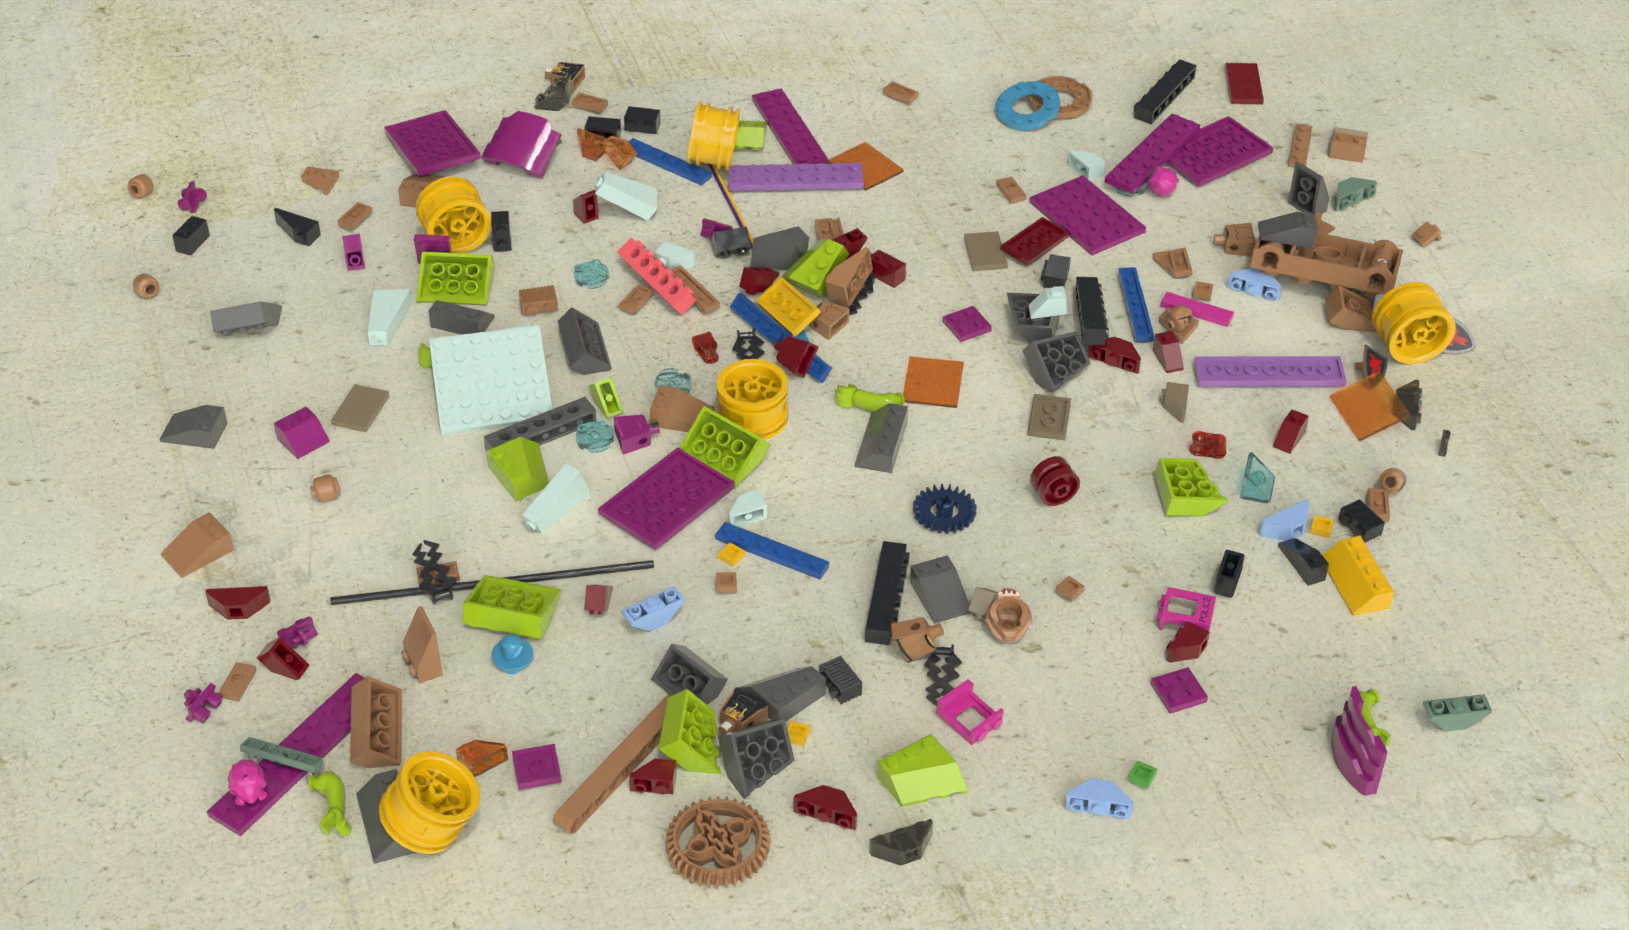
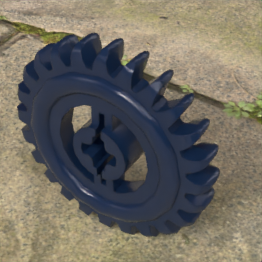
[913,484,977,534]

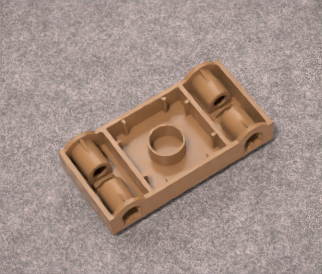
[1250,232,1403,299]

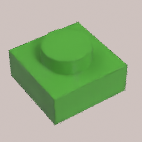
[1128,760,1157,789]

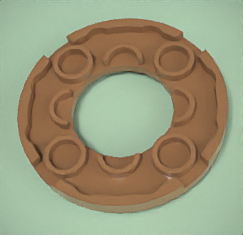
[1028,76,1093,119]

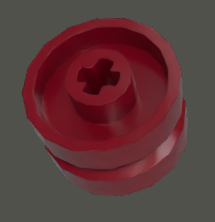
[1030,456,1080,506]

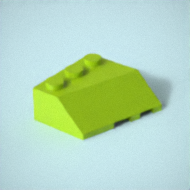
[781,239,849,299]
[486,437,549,501]
[1154,458,1228,516]
[658,689,721,774]
[877,734,968,807]

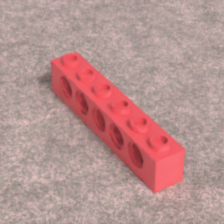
[617,238,697,315]

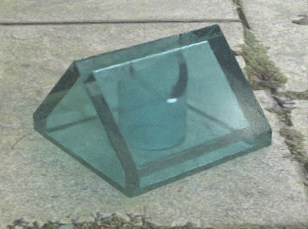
[1240,452,1275,504]

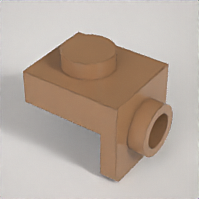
[1412,222,1442,247]

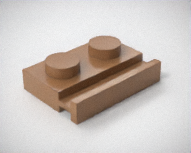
[815,217,844,240]

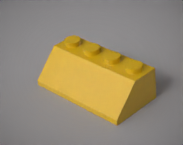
[1323,536,1394,616]

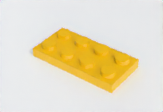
[756,277,821,337]

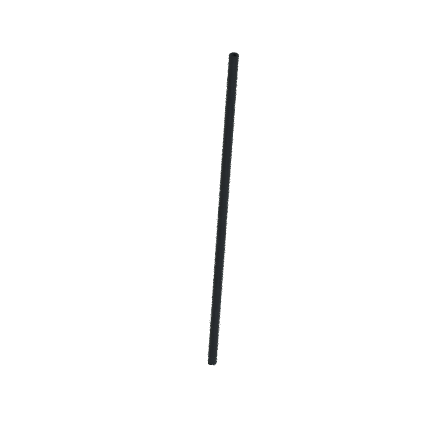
[330,560,654,605]

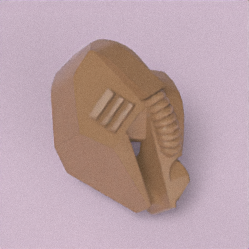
[985,588,1032,642]

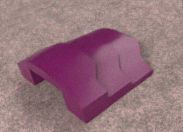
[481,111,561,179]
[1331,686,1388,796]

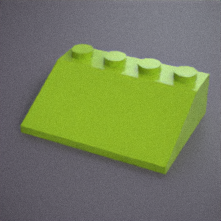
[734,120,767,150]
[416,252,495,305]
[679,406,771,489]
[463,575,561,639]

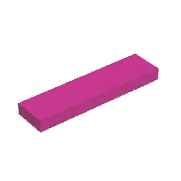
[1160,292,1234,327]

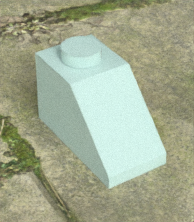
[1068,150,1105,181]
[654,241,695,270]
[1029,286,1067,319]
[729,490,767,527]

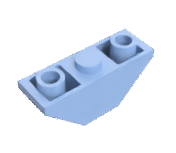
[1227,268,1282,301]
[1259,499,1310,541]
[621,586,685,632]
[1065,778,1133,819]

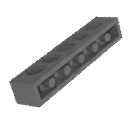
[484,397,597,451]

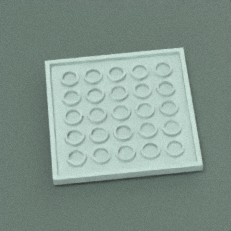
[429,325,552,435]

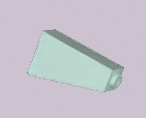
[594,172,657,221]
[367,289,411,345]
[522,464,590,534]

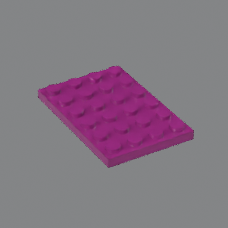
[384,110,481,176]
[1166,116,1274,187]
[1029,175,1146,256]
[598,447,735,550]

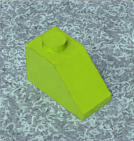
[589,377,624,419]

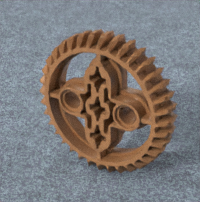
[665,796,770,889]

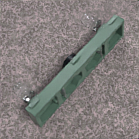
[240,737,323,784]

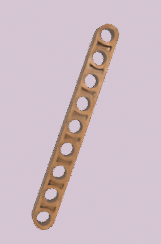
[553,694,671,834]

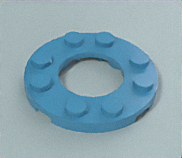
[995,81,1061,130]

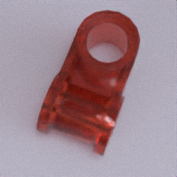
[692,331,719,364]
[1189,431,1227,459]

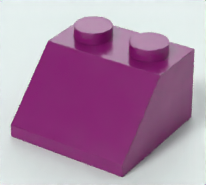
[274,407,330,459]

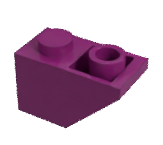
[342,233,365,271]

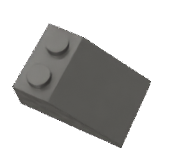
[1288,161,1329,216]
[1257,211,1318,248]
[750,226,809,270]
[160,405,228,449]
[910,555,971,624]

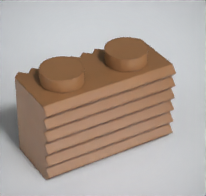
[519,285,558,315]

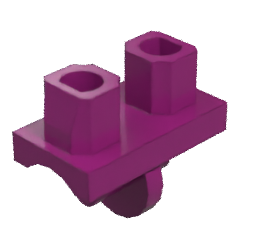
[177,181,207,213]
[700,218,733,240]
[277,616,318,649]
[184,683,223,724]

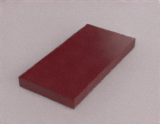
[1225,63,1264,105]
[1000,217,1070,266]

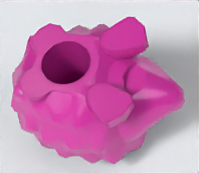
[1146,167,1179,197]
[227,759,267,806]

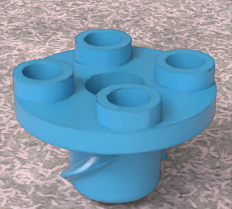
[492,634,534,675]

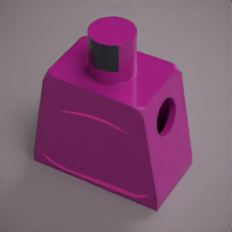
[613,414,660,454]

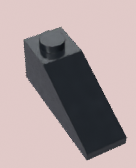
[274,208,321,246]
[1278,538,1329,586]

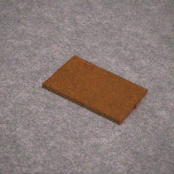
[829,142,904,191]
[903,356,964,408]
[1329,371,1411,442]

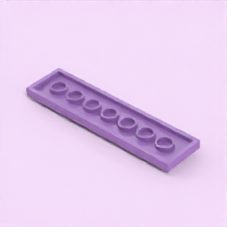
[729,162,864,191]
[1194,356,1347,387]

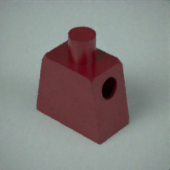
[774,336,819,378]

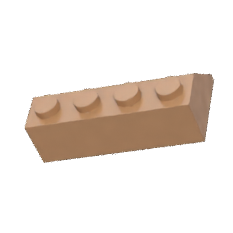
[350,676,402,768]

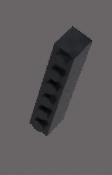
[1133,59,1197,125]
[1075,277,1109,345]
[865,541,910,646]

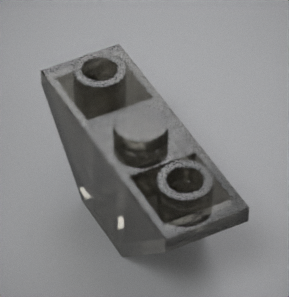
[534,73,572,111]
[1393,380,1422,431]
[869,819,933,866]

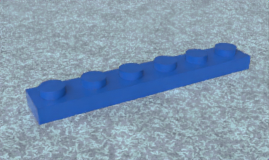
[623,138,712,186]
[1118,267,1154,342]
[715,522,829,580]

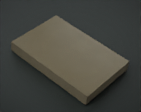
[964,231,1008,271]
[331,384,389,432]
[1028,394,1071,441]

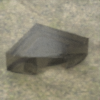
[1438,429,1451,457]

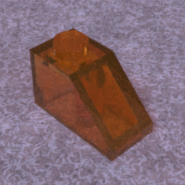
[577,128,607,161]
[599,136,637,170]
[456,739,508,777]

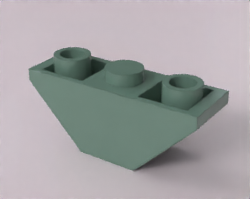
[1334,177,1377,212]
[1423,694,1492,732]

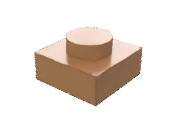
[1193,281,1214,300]
[716,572,737,593]
[1056,576,1084,602]

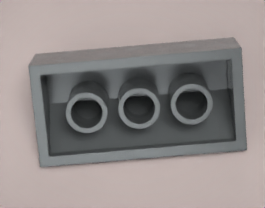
[558,307,612,375]
[855,403,908,473]
[356,769,417,864]

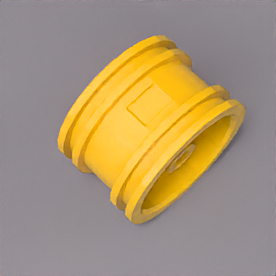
[687,101,741,171]
[415,176,491,254]
[1372,282,1456,364]
[716,359,788,440]
[379,751,480,854]

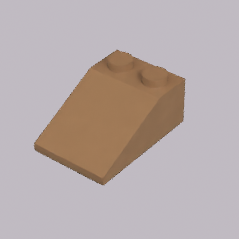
[1329,127,1368,163]
[398,173,445,207]
[825,247,873,308]
[1325,285,1377,332]
[650,385,714,432]
[161,512,234,578]
[401,606,443,684]

